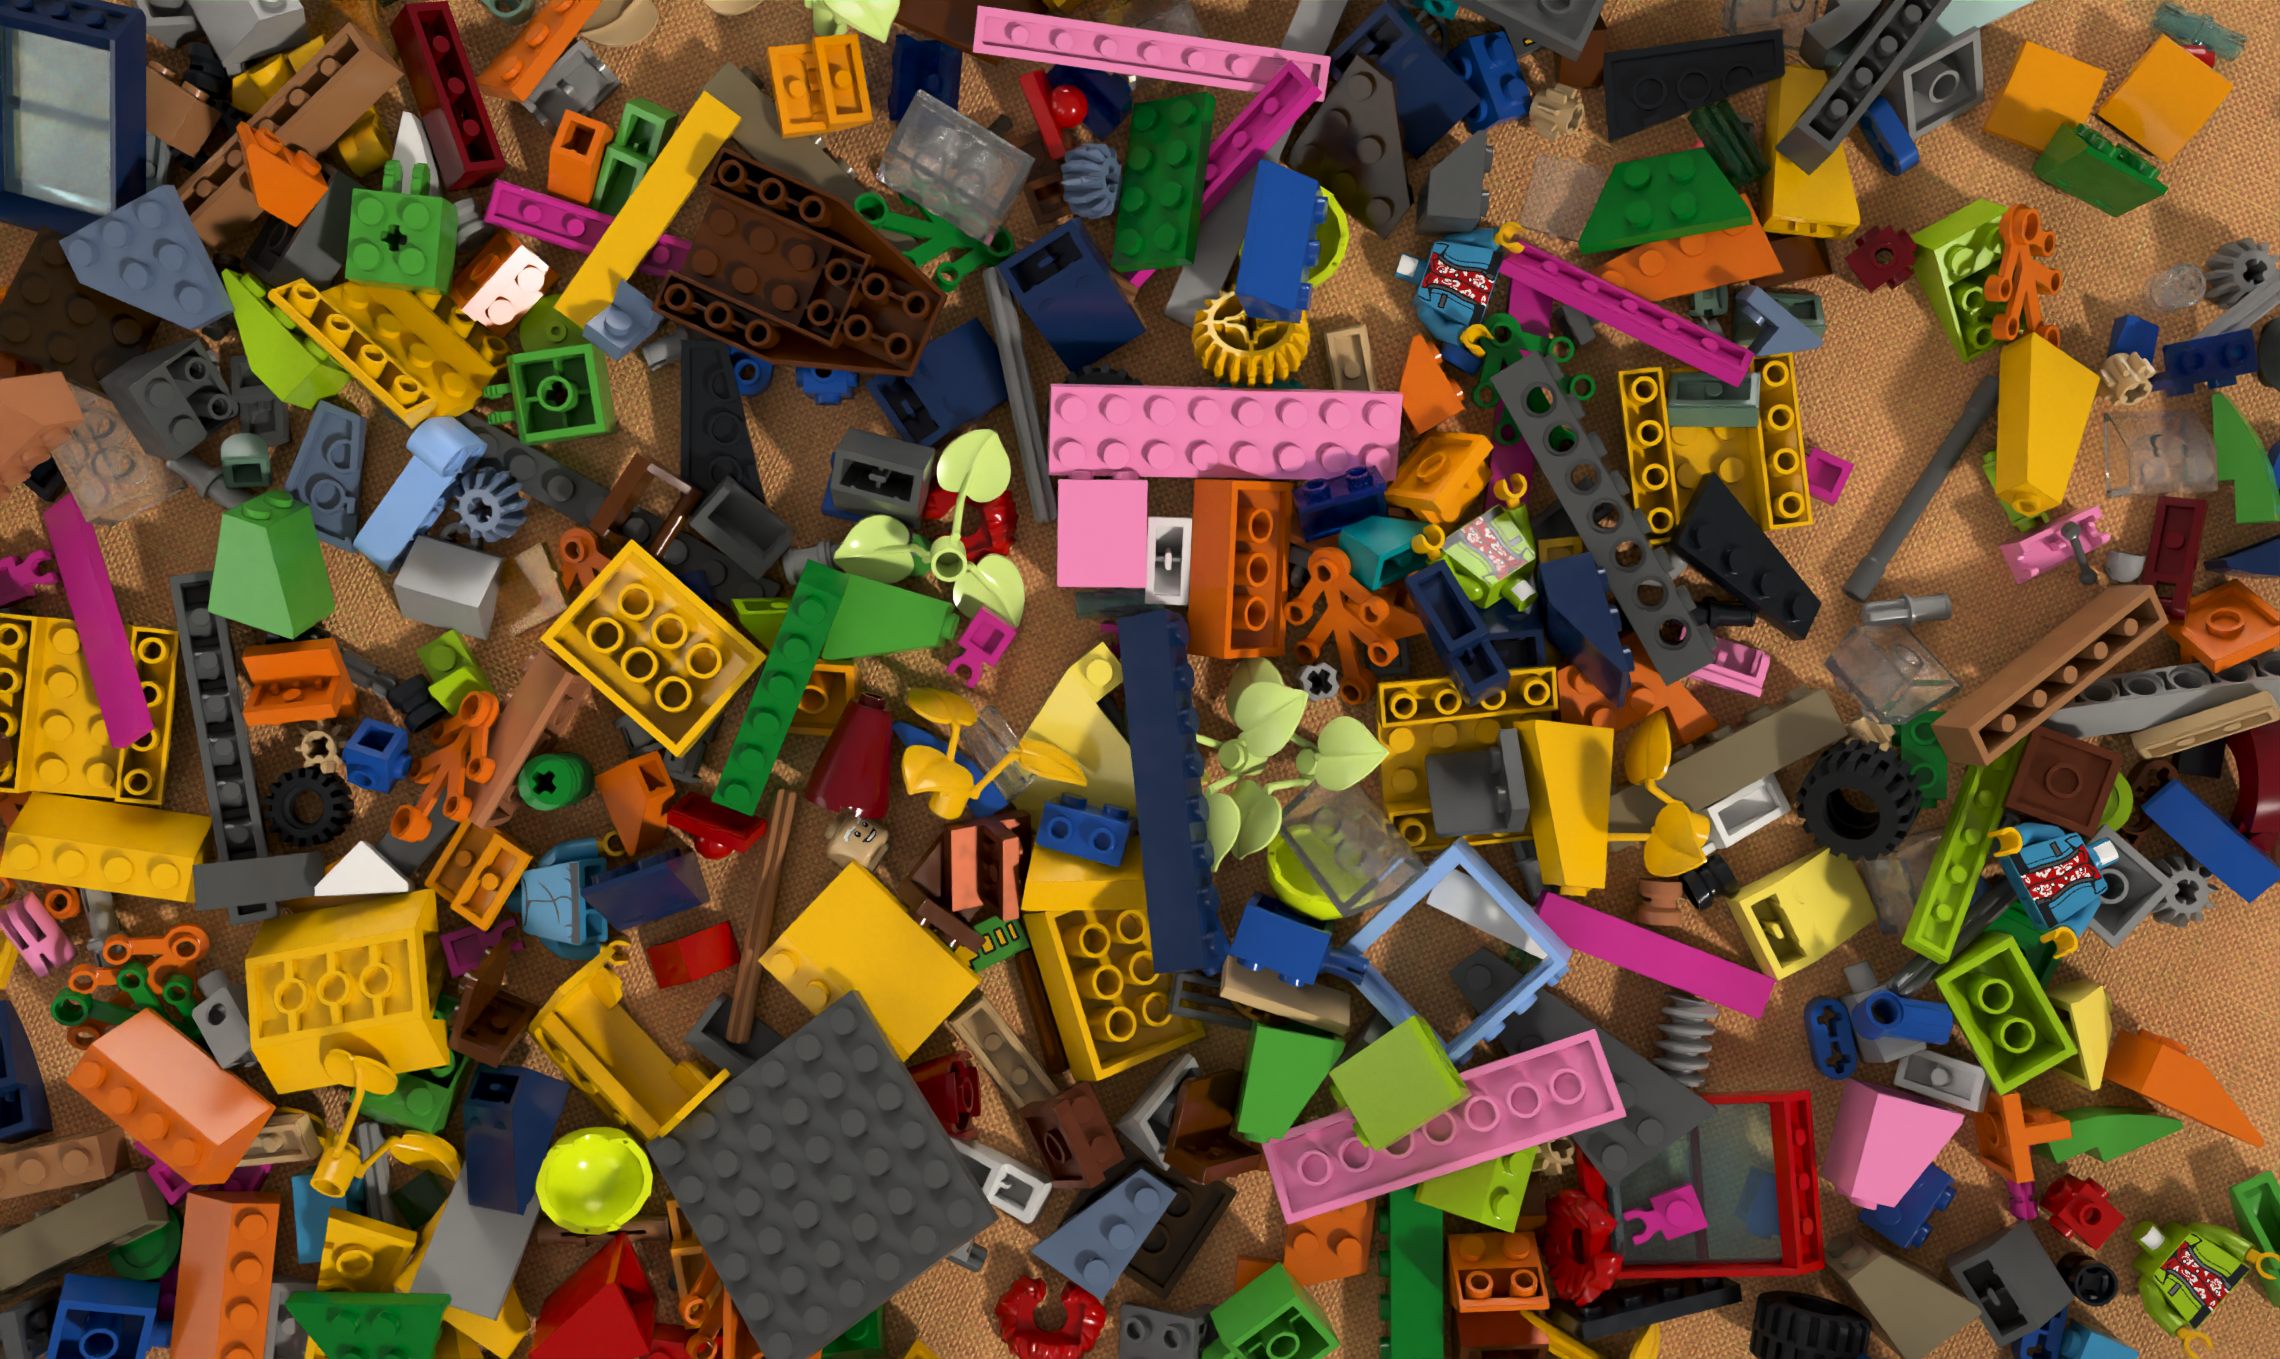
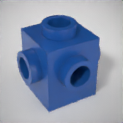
[795,367,860,406]
[342,717,412,794]

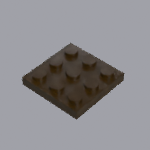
[0,225,162,402]
[1057,1130,1237,1300]

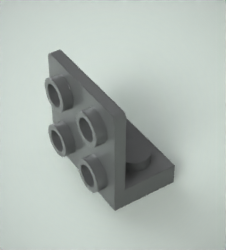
[1424,728,1530,838]
[0,1285,62,1359]
[1119,1302,1219,1359]

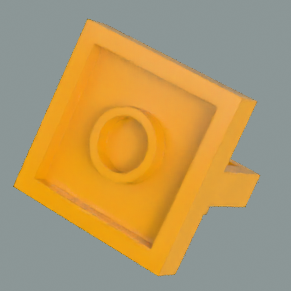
[1379,430,1494,537]

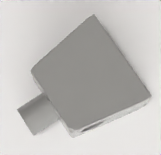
[1838,960,1927,1063]
[192,969,261,1069]

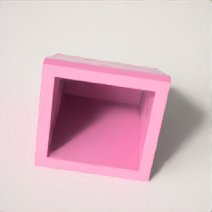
[1057,471,1148,588]
[1821,1077,1964,1210]

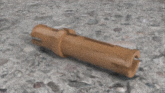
[537,1213,673,1247]

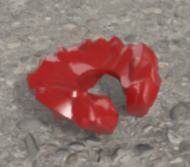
[923,473,1019,565]
[1540,1189,1624,1307]
[994,1274,1106,1359]

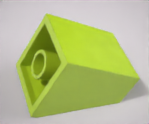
[1329,1015,1472,1152]

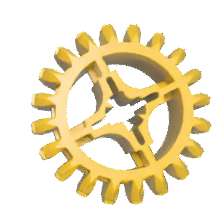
[1192,283,1310,388]

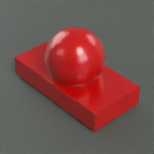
[1018,69,1088,161]
[667,791,767,860]

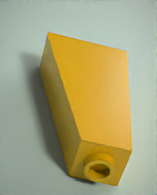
[1759,64,1860,240]
[1995,332,2101,517]
[1513,719,1614,897]
[1021,817,1147,911]

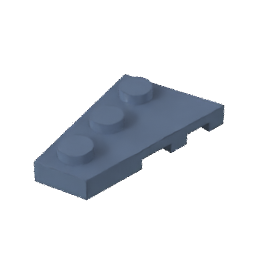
[282,400,367,554]
[1030,1165,1177,1301]

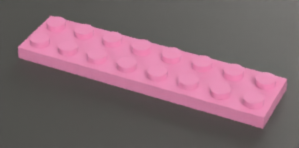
[1047,383,1403,481]
[1261,1029,1627,1225]

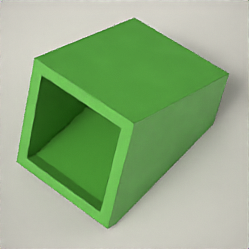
[207,490,335,640]
[821,572,961,660]
[1234,1015,1345,1143]

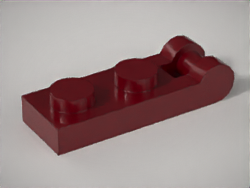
[2142,496,2208,621]

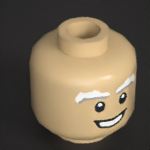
[824,812,892,874]

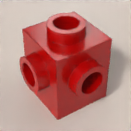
[2039,1173,2126,1251]

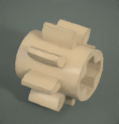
[1529,83,1584,142]
[2097,352,2157,406]
[1836,711,1896,752]
[295,719,349,774]
[1531,1135,1575,1176]

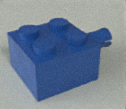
[1229,891,1370,987]
[46,1273,173,1359]

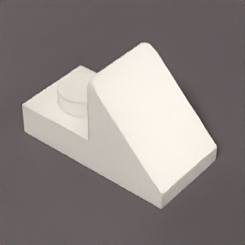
[1893,1048,1991,1113]

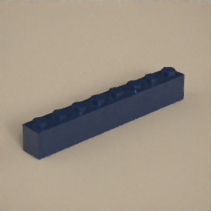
[1117,609,1224,974]

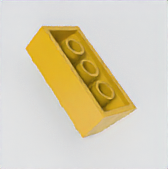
[0,791,214,903]

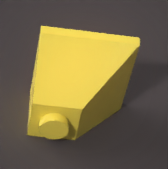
[2045,979,2113,1091]

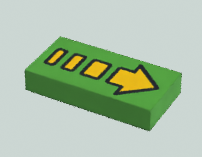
[942,915,1031,973]

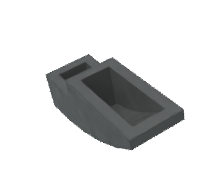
[1799,0,1891,73]
[193,851,325,911]

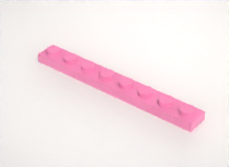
[973,6,1331,102]

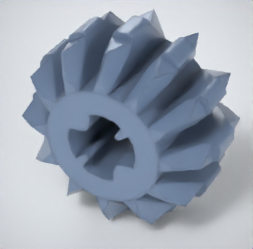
[1060,142,1123,219]
[450,467,530,543]

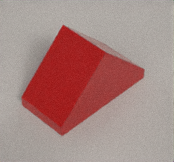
[646,920,741,989]

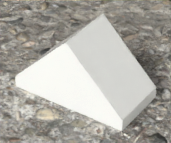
[1145,516,1192,605]
[315,841,415,897]

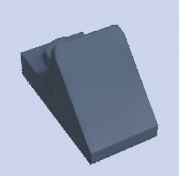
[582,280,669,362]
[1735,284,1824,357]

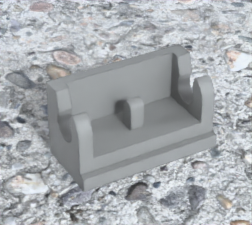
[520,39,622,137]

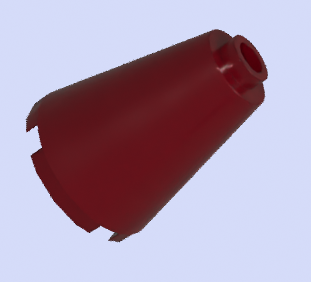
[803,692,893,819]
[907,1051,981,1140]

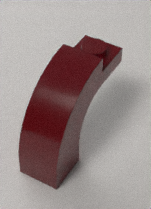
[2226,720,2280,852]

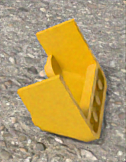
[528,945,731,1152]

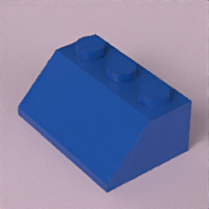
[1235,159,1328,324]

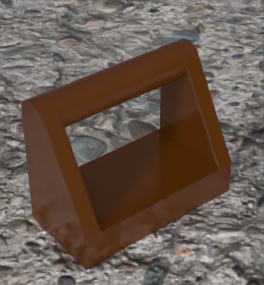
[588,453,704,562]

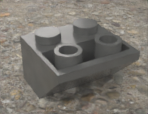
[1415,130,1493,237]
[98,338,240,461]
[830,427,936,530]
[1946,1218,2075,1348]

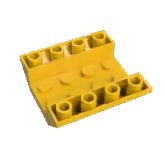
[267,247,517,432]
[1616,352,1813,546]
[0,613,181,805]
[1375,665,1558,854]
[245,888,451,1094]

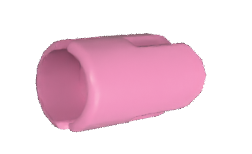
[0,891,78,977]

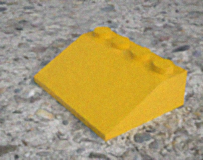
[540,539,768,758]
[758,859,982,1063]
[1022,909,1206,1081]

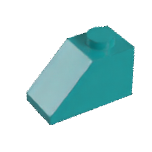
[1338,515,1433,592]

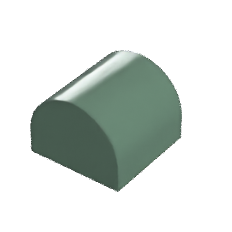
[221,433,273,488]

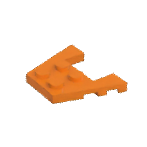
[1555,629,1719,745]
[1233,1141,1376,1295]

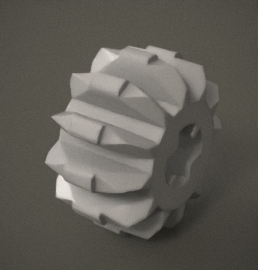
[2200,238,2280,310]
[2149,853,2219,927]

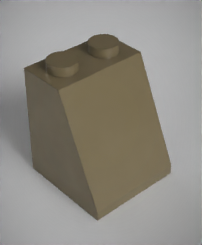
[1824,1231,1982,1359]

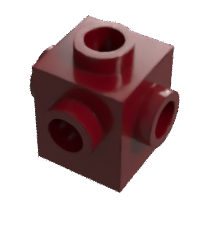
[1844,225,1919,295]

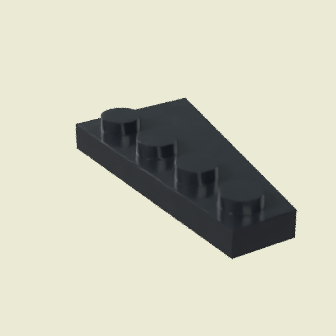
[1603,29,1785,143]
[680,339,767,516]
[1667,471,1822,641]
[1545,1277,1743,1341]

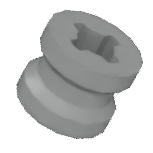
[454,198,495,252]

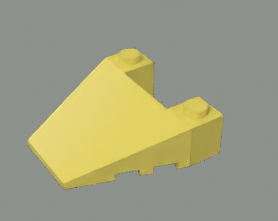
[994,639,1212,833]

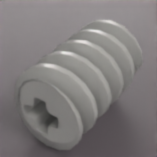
[1651,992,1719,1088]

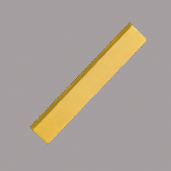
[553,90,743,329]

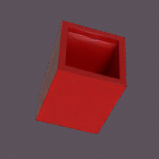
[529,1231,659,1359]

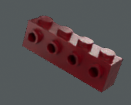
[389,1,507,192]

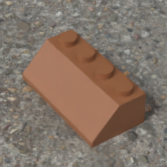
[0,371,85,502]
[463,649,592,829]

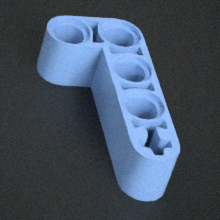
[353,415,487,574]

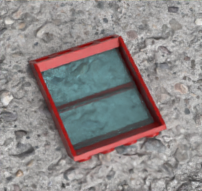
[1575,1089,1825,1279]

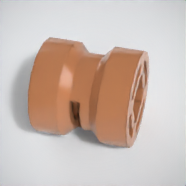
[1637,878,1683,926]

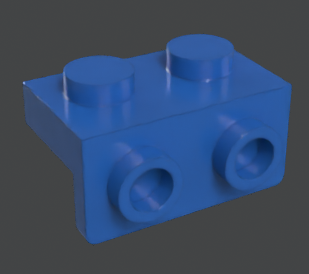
[1446,30,1533,135]
[1036,792,1138,867]
[1857,1163,1957,1251]

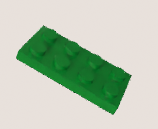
[1111,91,1216,273]

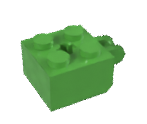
[345,160,459,295]
[482,343,618,446]
[1201,1261,1341,1359]

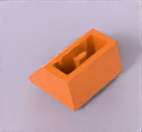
[1444,1231,1550,1313]

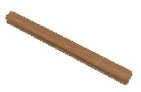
[726,787,797,1044]

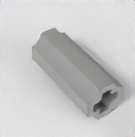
[1293,662,1340,702]

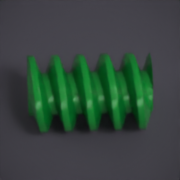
[518,752,595,811]

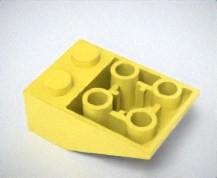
[1724,845,1879,981]

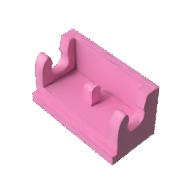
[1999,505,2110,584]
[1675,626,1770,697]

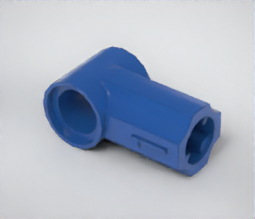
[1851,990,1953,1045]

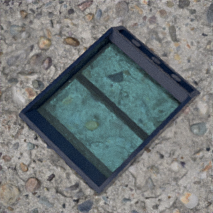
[0,0,146,236]

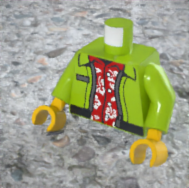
[1411,473,1538,612]
[2131,1220,2280,1359]

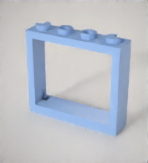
[1338,836,1573,1069]

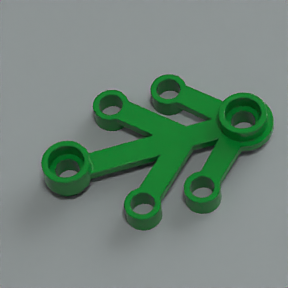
[852,175,1015,293]
[1471,313,1596,450]
[50,962,216,1059]

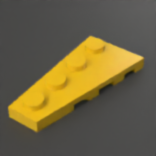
[304,1206,418,1359]

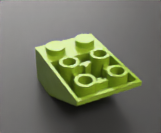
[1910,198,2027,363]
[221,268,353,411]

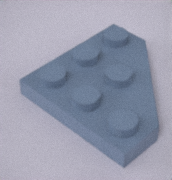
[59,185,236,330]

